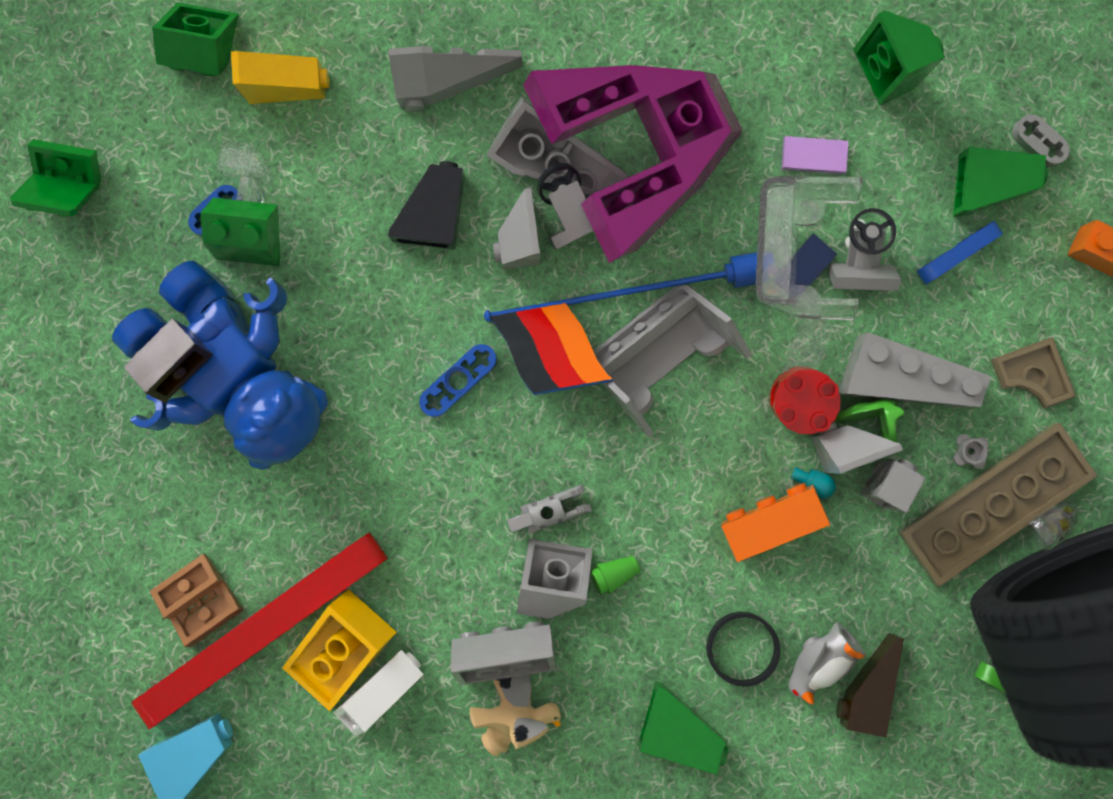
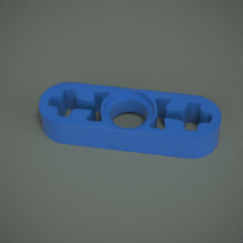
[916,220,1003,285]
[419,344,497,417]

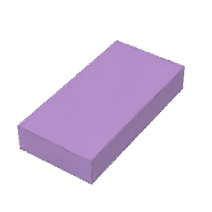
[781,136,848,174]

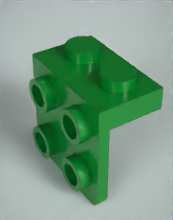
[10,139,101,217]

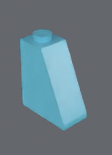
[138,713,233,799]

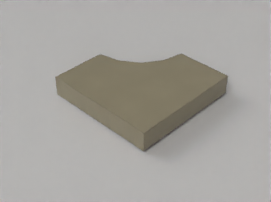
[990,337,1076,408]

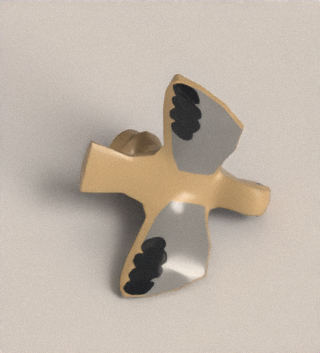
[470,675,561,757]

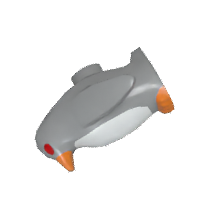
[788,621,866,705]

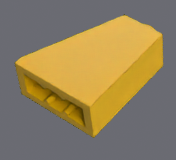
[231,51,330,104]

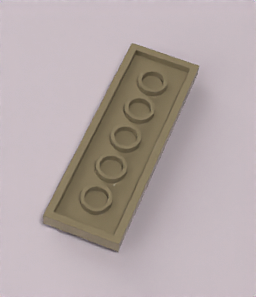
[898,423,1097,587]

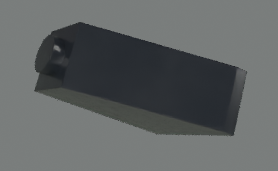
[388,161,465,250]

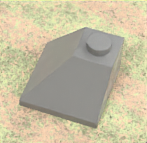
[493,188,541,270]
[811,422,903,474]
[517,539,593,619]

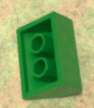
[853,11,945,105]

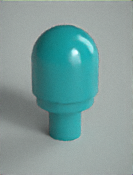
[790,467,836,499]

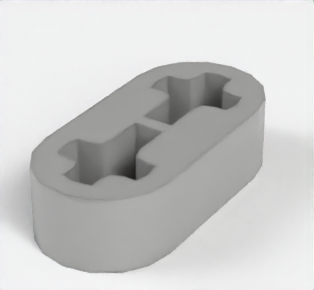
[1012,114,1070,167]

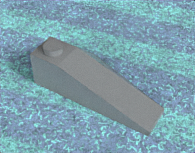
[388,46,523,112]
[487,96,628,195]

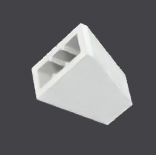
[333,650,424,736]

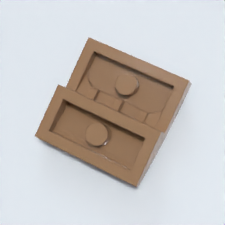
[150,554,244,648]

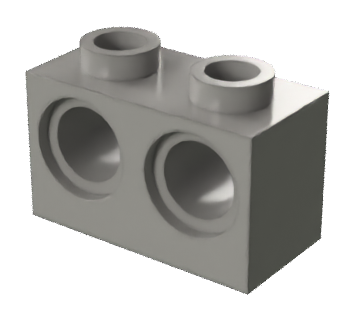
[859,458,926,513]

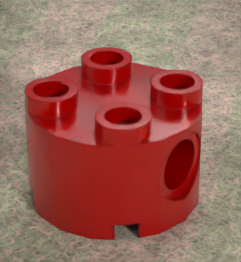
[769,366,841,434]

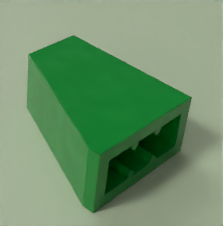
[953,147,1048,217]
[638,681,728,775]

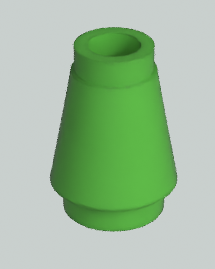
[590,555,640,595]

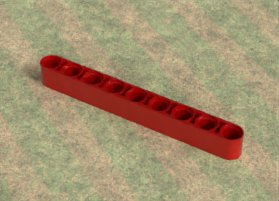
[131,532,388,730]

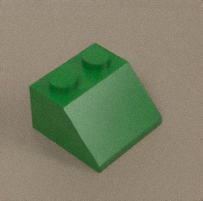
[152,2,238,76]
[200,197,280,266]

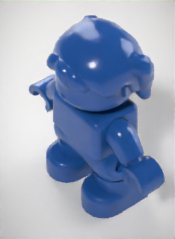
[112,260,328,470]

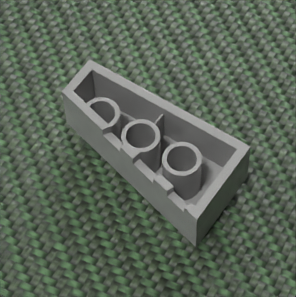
[839,332,991,409]

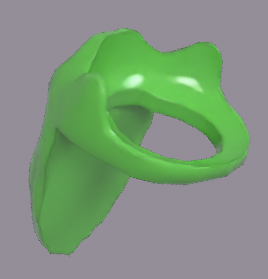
[834,399,904,442]

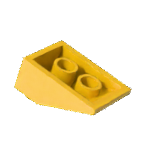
[282,589,397,711]

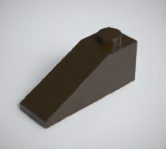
[836,633,904,737]

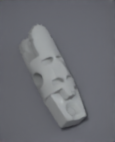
[507,484,592,534]

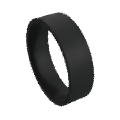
[706,612,780,687]

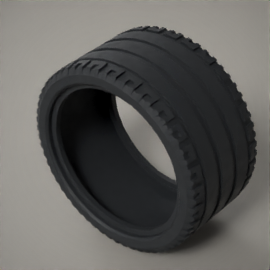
[970,524,1113,769]

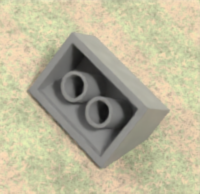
[451,621,557,685]

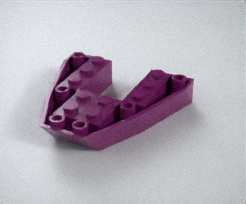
[523,65,743,264]

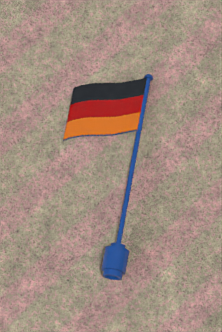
[484,251,774,395]

